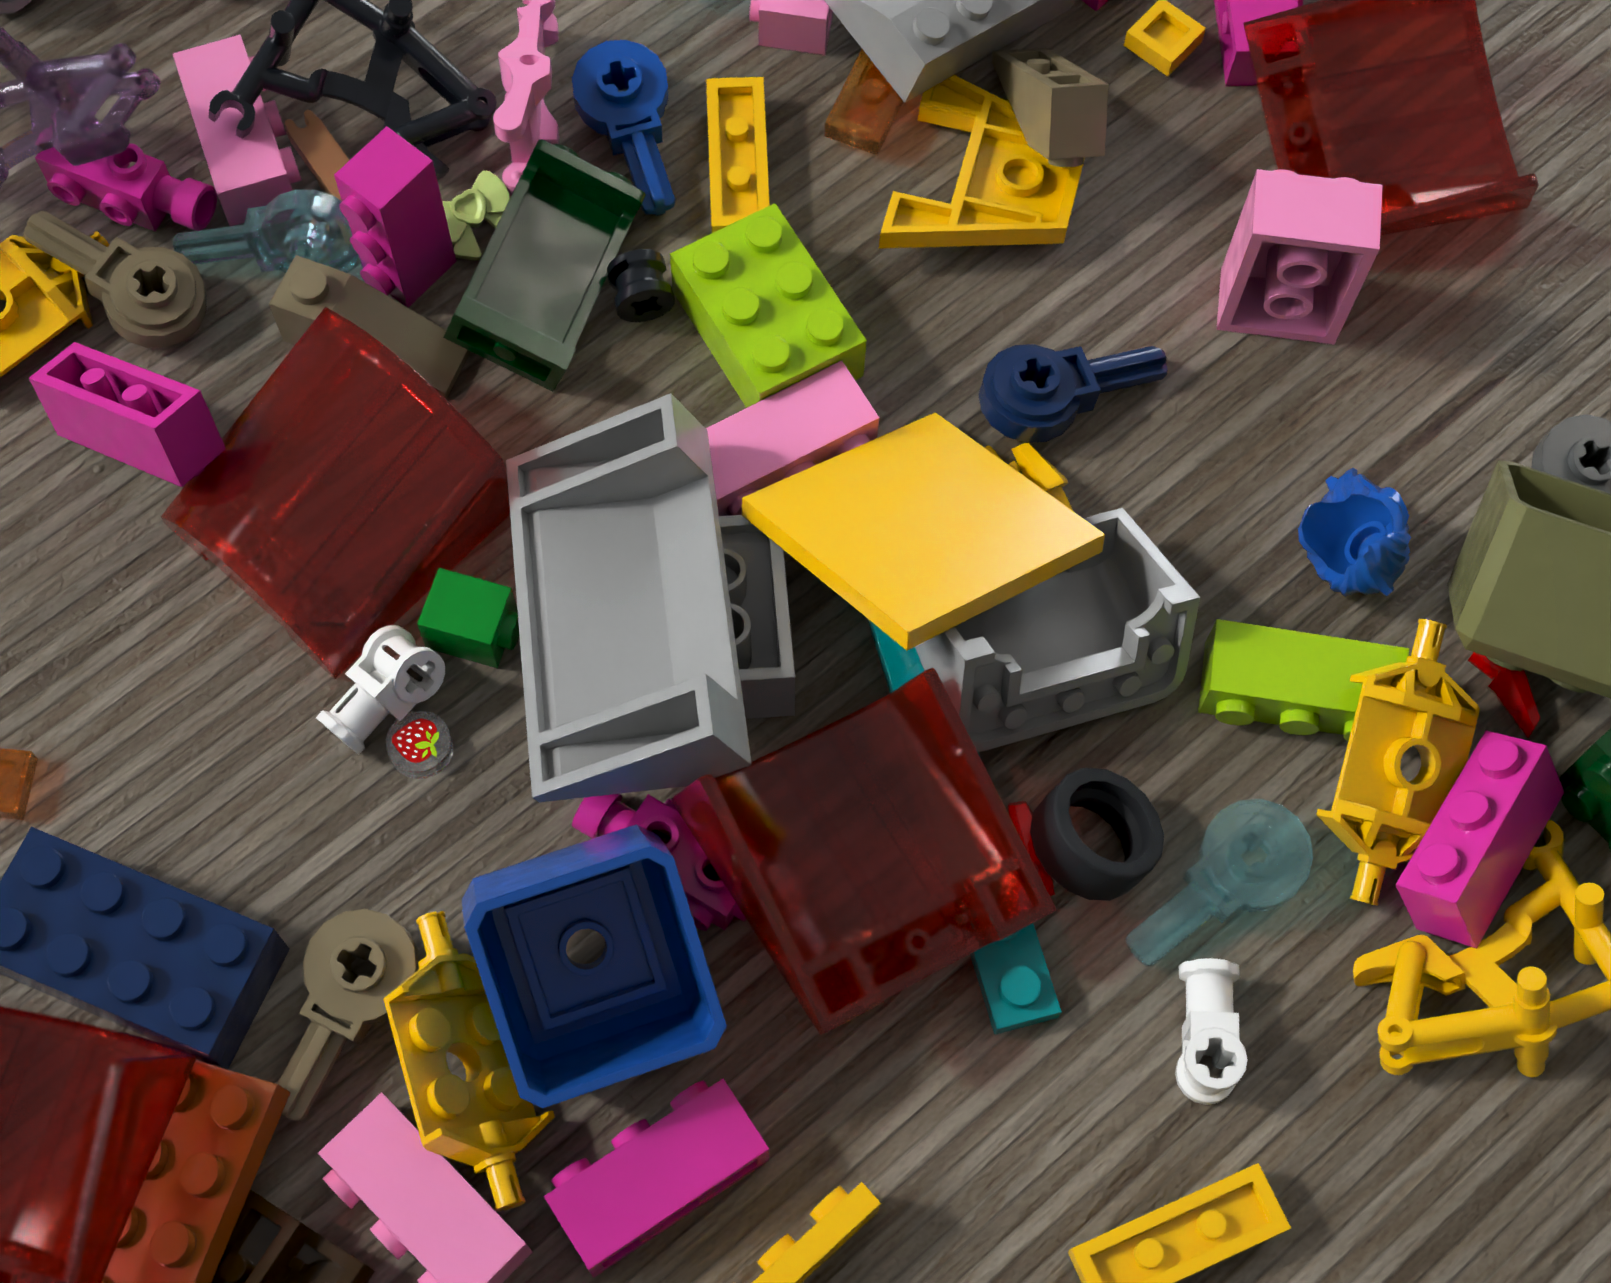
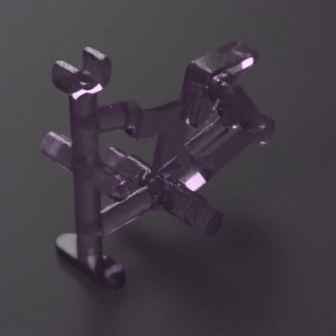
[0,27,161,189]

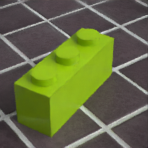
[1198,619,1409,741]

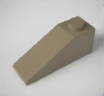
[992,48,1109,167]
[269,255,471,399]

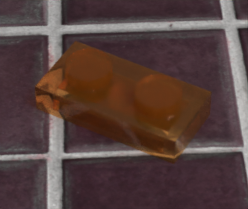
[824,49,904,156]

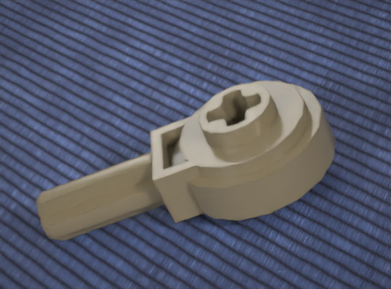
[23,211,207,348]
[277,909,420,1122]

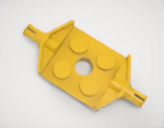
[0,231,109,378]
[1316,619,1480,906]
[383,911,555,1212]

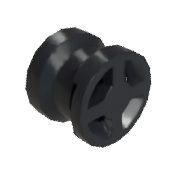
[607,249,675,322]

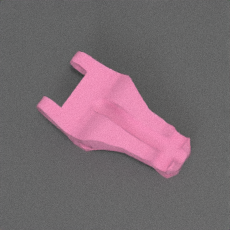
[493,0,559,197]

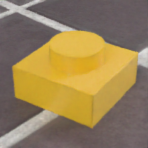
[1123,0,1206,77]

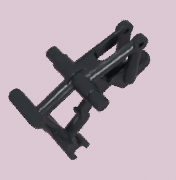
[209,0,497,180]

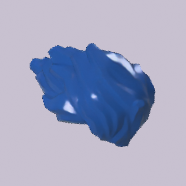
[1298,468,1411,597]

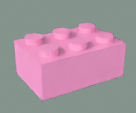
[1217,169,1383,345]

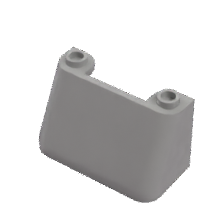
[915,508,1200,752]

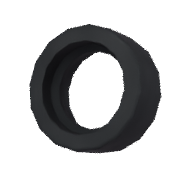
[1030,768,1164,901]

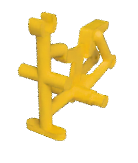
[1353,820,1611,1077]

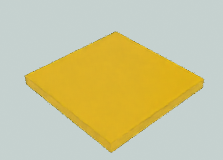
[742,412,1105,650]

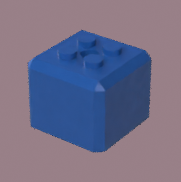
[462,824,727,1108]

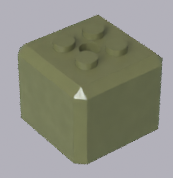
[1447,460,1611,699]

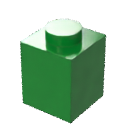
[417,568,519,668]

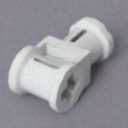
[316,625,445,755]
[1175,958,1248,1105]

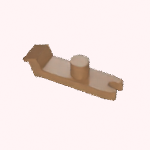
[285,110,353,236]

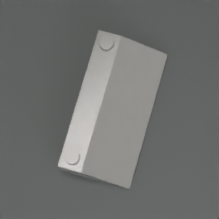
[506,393,752,803]

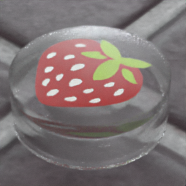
[386,710,454,779]

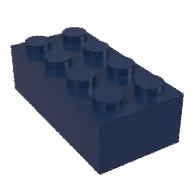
[0,827,290,1069]

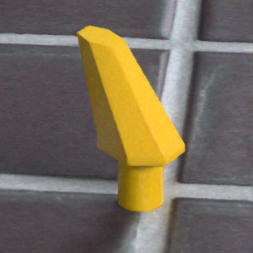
[1011,443,1073,511]

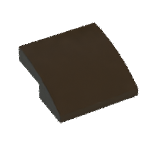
[211,1190,375,1283]

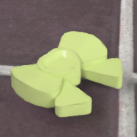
[442,171,510,261]

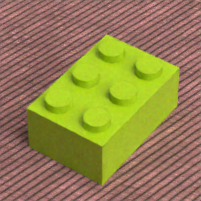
[670,203,867,408]

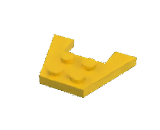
[878,75,1085,249]

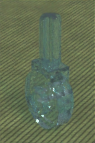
[173,190,359,273]
[1125,799,1313,967]

